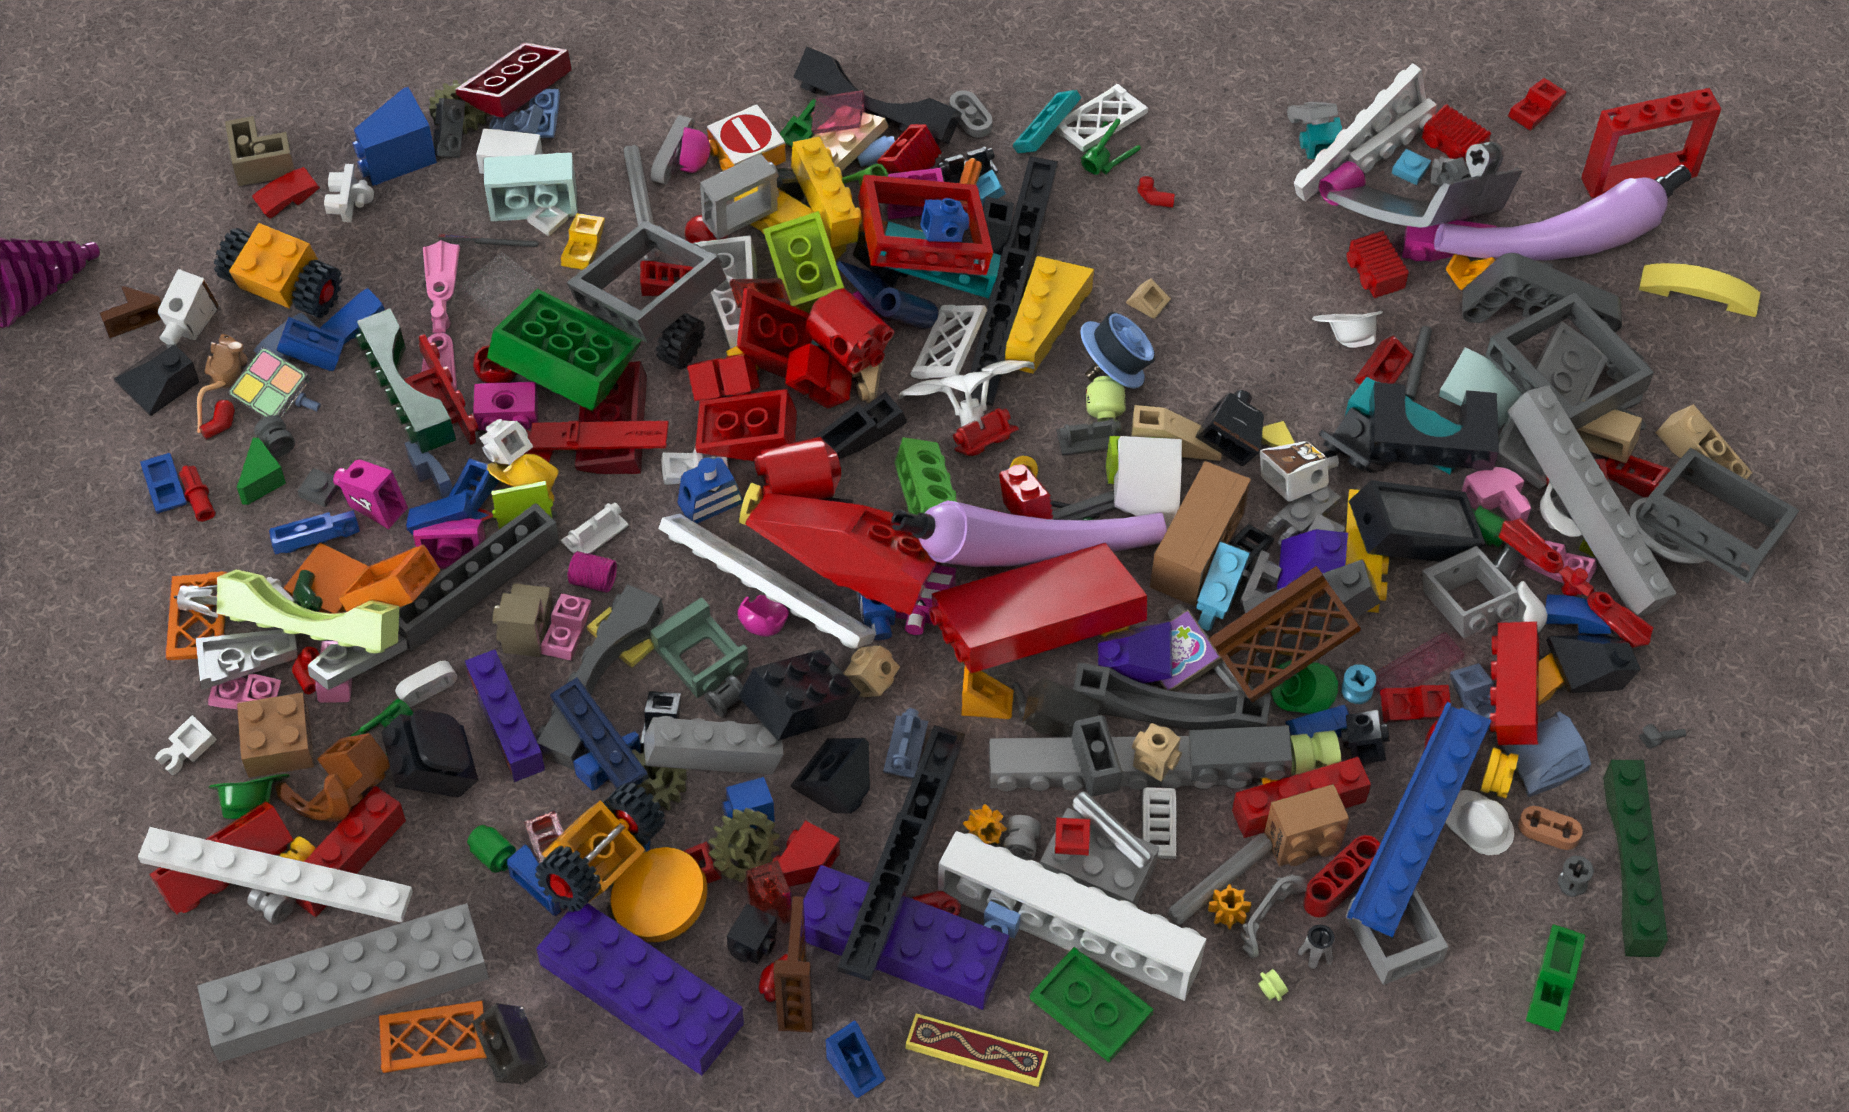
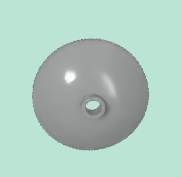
[1628,497,1707,564]

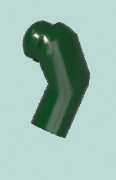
[293,570,323,612]

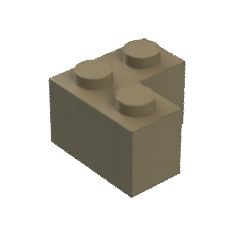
[225,116,295,186]
[493,583,553,657]

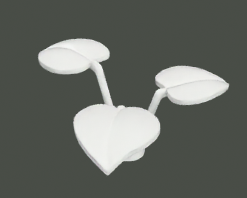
[899,360,1035,429]

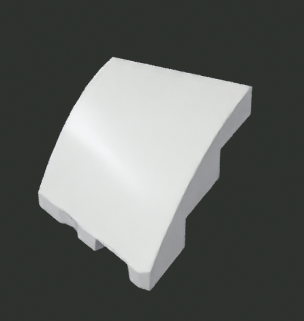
[1114,436,1182,530]

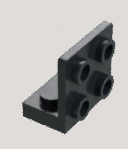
[1318,408,1389,473]

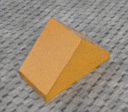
[961,666,1014,719]

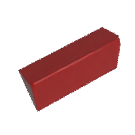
[1354,335,1413,385]

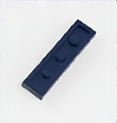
[550,677,649,789]

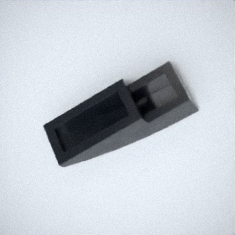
[813,391,907,459]

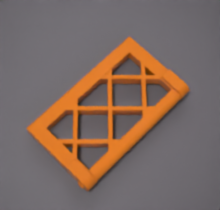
[166,571,227,660]
[379,1001,489,1073]

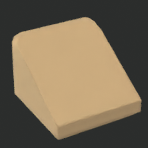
[1126,278,1171,319]

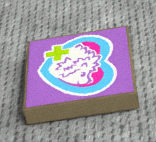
[1159,609,1223,692]

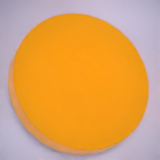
[611,847,708,942]

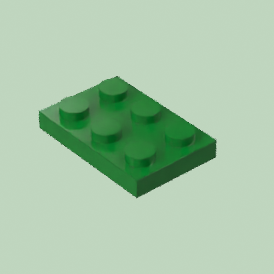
[1030,947,1154,1063]

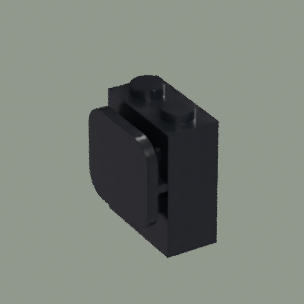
[381,709,479,797]

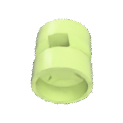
[1290,730,1341,776]

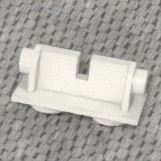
[561,502,629,554]

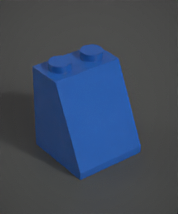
[352,87,437,186]

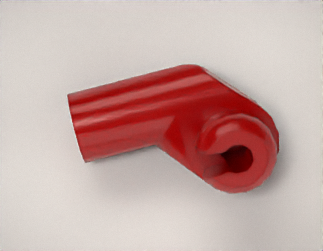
[1137,176,1175,208]
[199,400,235,440]
[292,646,319,694]
[912,890,961,916]
[758,954,788,1002]

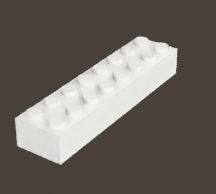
[938,831,1206,1001]

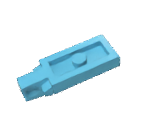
[1196,542,1251,631]

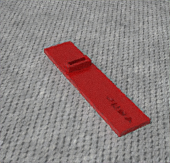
[530,421,669,450]

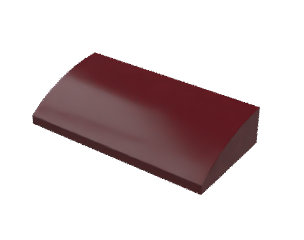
[455,42,572,118]
[575,361,647,474]

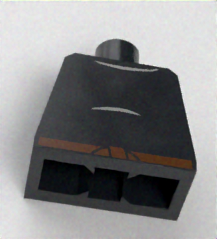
[1196,390,1264,466]

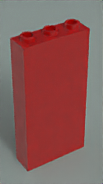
[929,543,1147,673]

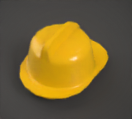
[487,454,559,502]

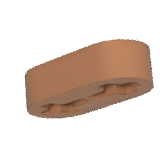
[1518,806,1583,850]

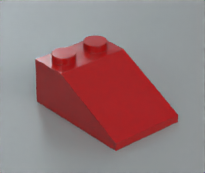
[736,288,812,377]
[695,389,797,462]

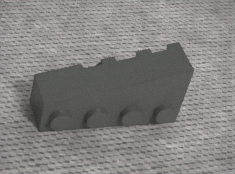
[1242,559,1381,667]

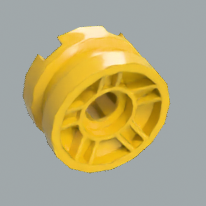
[1480,747,1519,799]

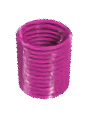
[1319,161,1366,206]
[568,551,617,593]

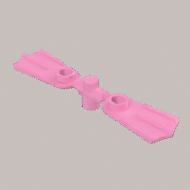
[421,240,460,390]

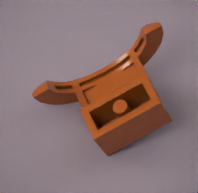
[275,733,390,822]

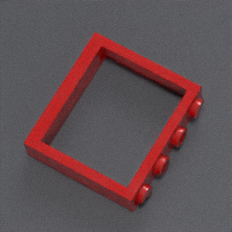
[1581,88,1721,199]
[858,174,993,275]

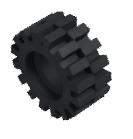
[656,313,705,370]

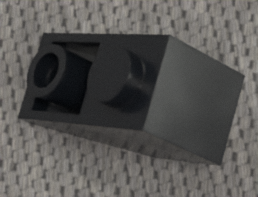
[982,196,1014,260]

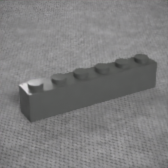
[398,503,559,652]

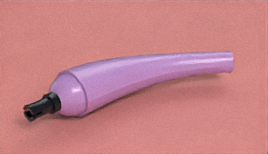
[1434,164,1691,261]
[891,500,1167,567]

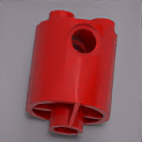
[805,288,894,375]
[754,437,842,500]

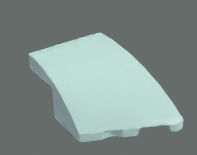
[1439,347,1521,430]

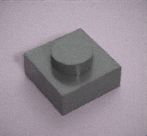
[298,468,340,507]

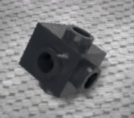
[1341,710,1390,764]

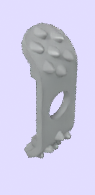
[1240,874,1307,959]

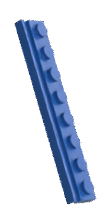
[1347,702,1492,938]

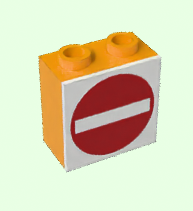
[707,104,786,171]

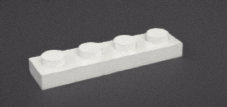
[1348,98,1437,173]

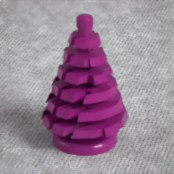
[0,237,100,328]

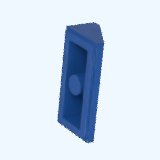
[277,317,346,371]
[406,491,472,535]

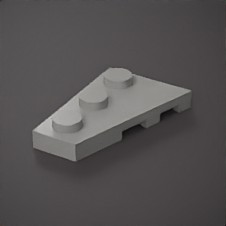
[196,629,297,690]
[308,634,407,690]

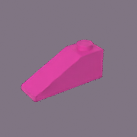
[1402,220,1496,262]

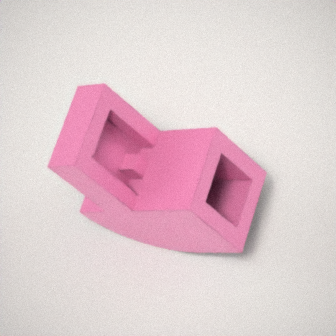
[1462,467,1531,522]

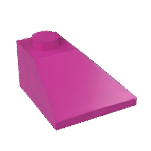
[413,518,486,569]

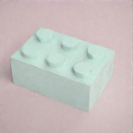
[484,153,578,221]

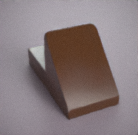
[100,286,162,338]

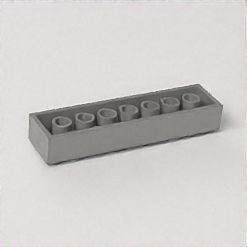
[197,903,489,1063]

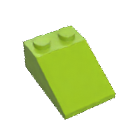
[763,211,844,313]

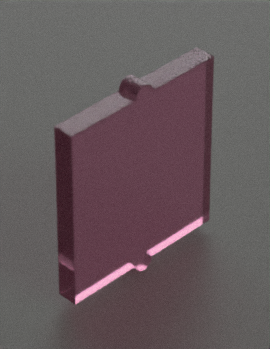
[811,90,865,134]

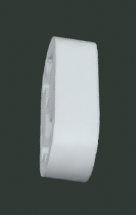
[395,661,457,707]

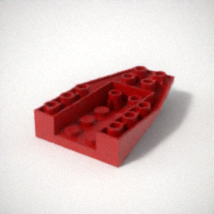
[745,493,942,615]

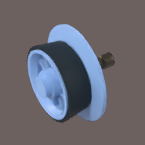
[1080,312,1155,389]

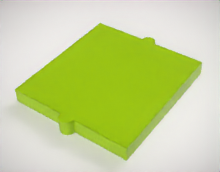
[491,481,553,529]

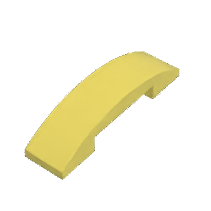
[1639,263,1761,317]

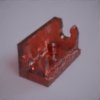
[746,860,792,924]

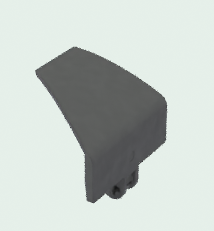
[1327,142,1522,228]

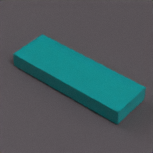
[1013,90,1082,154]

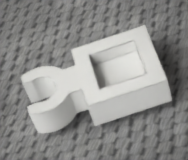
[155,715,217,775]

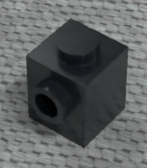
[727,903,777,964]

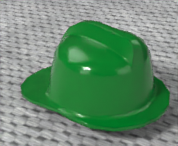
[1270,660,1338,714]
[208,774,290,819]

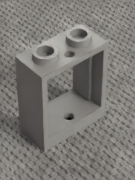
[700,153,779,240]
[1422,546,1518,638]
[1346,888,1448,985]

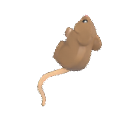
[197,334,248,433]

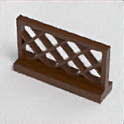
[1208,566,1361,703]
[774,896,814,1033]

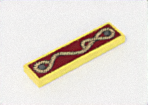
[906,1013,1049,1087]

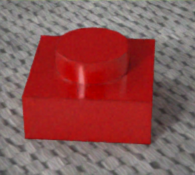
[1055,817,1090,856]

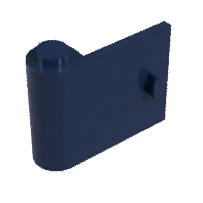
[836,261,938,329]

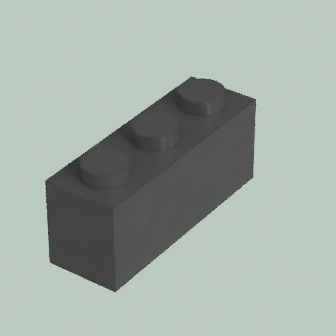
[1189,725,1292,783]

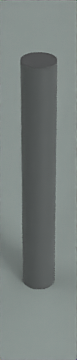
[1405,326,1432,401]

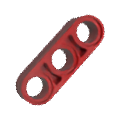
[1303,835,1381,918]

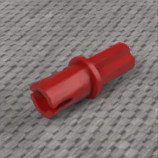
[179,465,216,522]

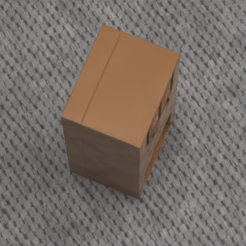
[1150,461,1251,607]

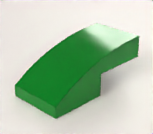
[780,99,836,148]

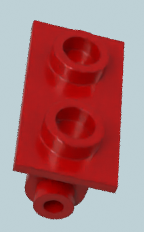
[953,408,1019,456]

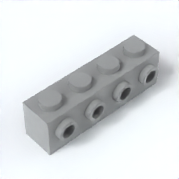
[644,716,783,774]

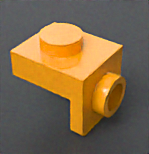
[1446,254,1496,290]

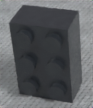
[738,649,861,741]

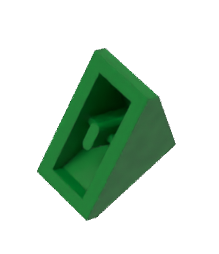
[237,437,286,505]

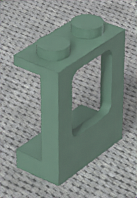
[650,597,749,698]

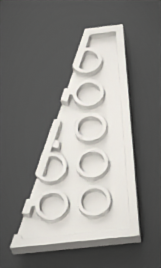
[1294,63,1426,201]

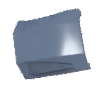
[1498,711,1591,797]

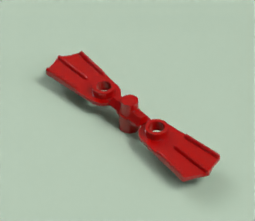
[1498,518,1654,648]

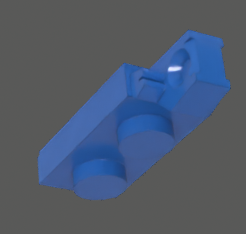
[269,510,360,554]

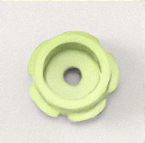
[1258,969,1289,1001]

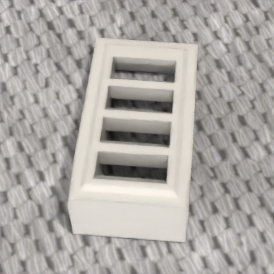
[1141,787,1176,859]

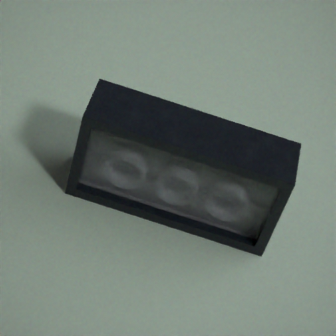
[1349,480,1485,562]

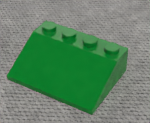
[487,289,642,411]

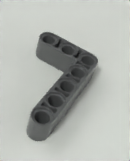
[1462,253,1622,332]

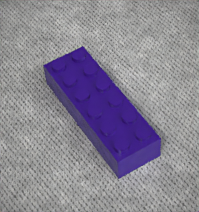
[804,865,1009,1010]
[536,903,744,1076]

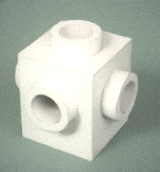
[480,419,533,465]

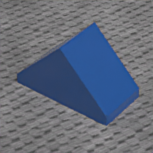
[826,1021,886,1098]

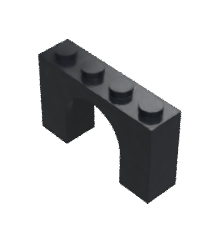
[1369,382,1499,471]

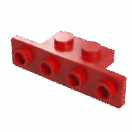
[404,334,479,445]

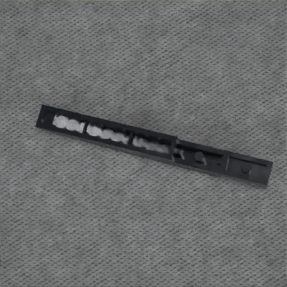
[964,156,1058,406]
[837,725,965,981]

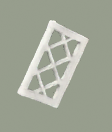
[1055,84,1148,152]
[910,305,987,379]

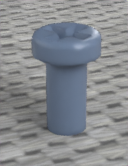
[295,392,321,412]

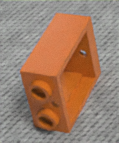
[339,544,440,612]

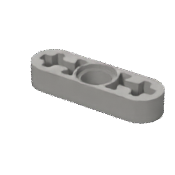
[651,115,695,185]

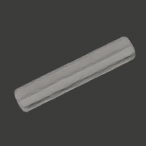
[1072,791,1153,868]

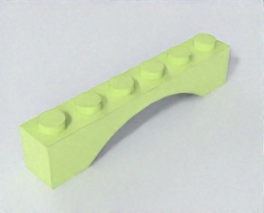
[217,569,399,653]

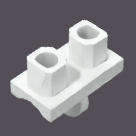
[324,164,374,222]

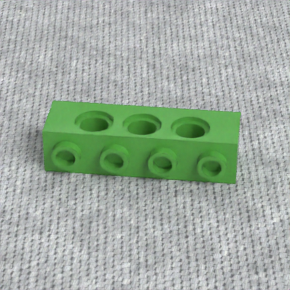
[894,437,957,514]

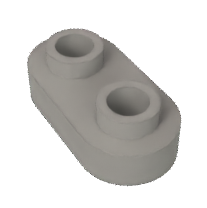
[949,90,992,138]

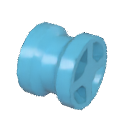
[1341,664,1376,704]

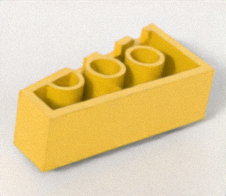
[1005,256,1094,374]

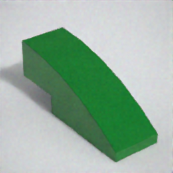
[1525,924,1586,1032]

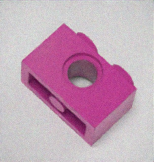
[473,382,538,431]

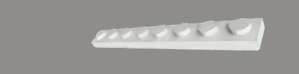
[658,514,876,649]
[138,827,413,923]

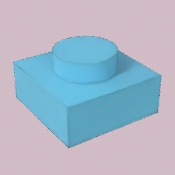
[1391,149,1431,185]
[976,170,1006,206]

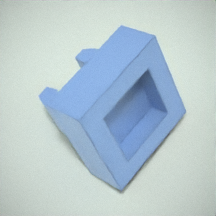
[984,901,1021,939]

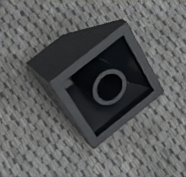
[114,344,200,416]
[1546,634,1641,693]
[790,738,870,814]

